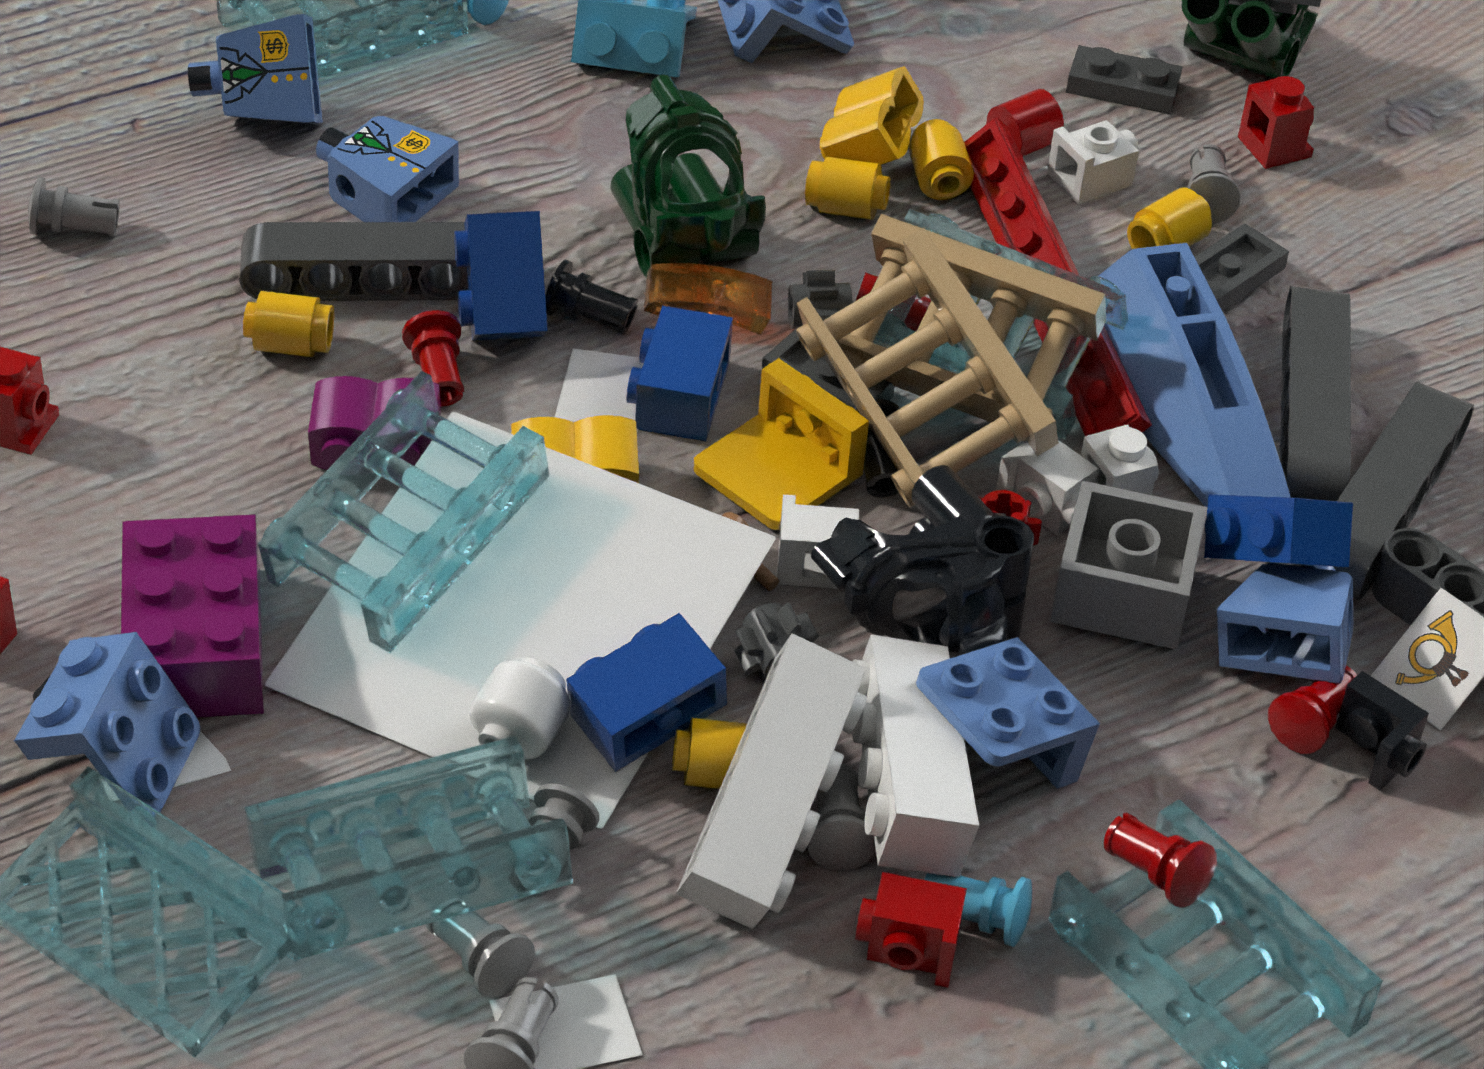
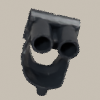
[811,465,1034,658]

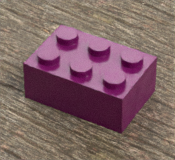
[121,514,264,718]

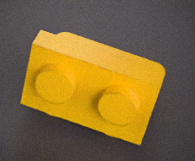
[693,358,869,530]

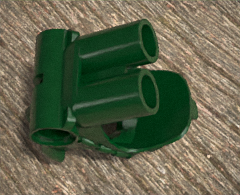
[1181,0,1318,79]
[610,75,766,277]

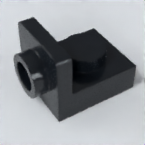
[1335,671,1429,791]

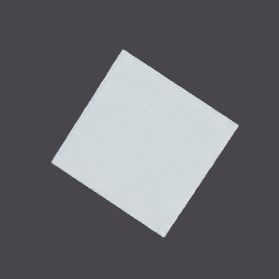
[265,412,776,829]

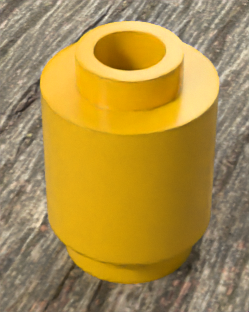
[909,119,974,200]
[805,156,891,220]
[1127,187,1212,249]
[243,291,335,357]
[672,717,747,789]

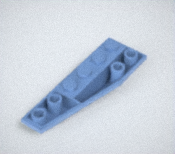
[1085,243,1291,507]

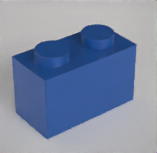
[454,211,548,341]
[626,305,733,442]
[1204,494,1353,567]
[566,613,727,772]

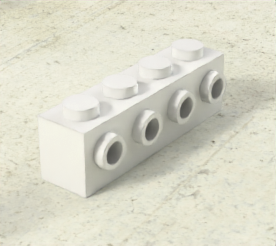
[676,633,867,929]
[852,635,979,877]

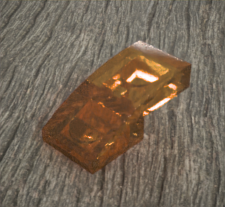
[644,263,773,335]

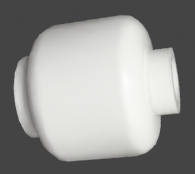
[469,657,571,761]

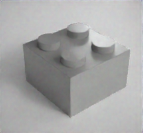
[1050,481,1208,650]

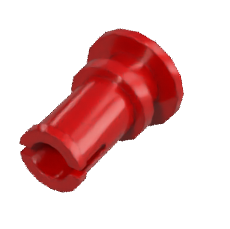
[402,310,464,407]
[1268,665,1357,754]
[1104,812,1217,908]

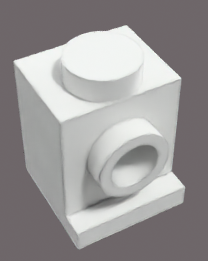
[1047,120,1139,205]
[1081,424,1159,495]
[996,440,1099,536]
[777,494,859,589]

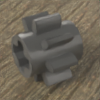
[788,270,853,329]
[734,603,819,683]

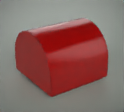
[986,89,1064,157]

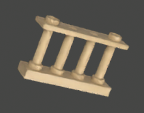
[837,214,1106,442]
[796,228,1059,508]

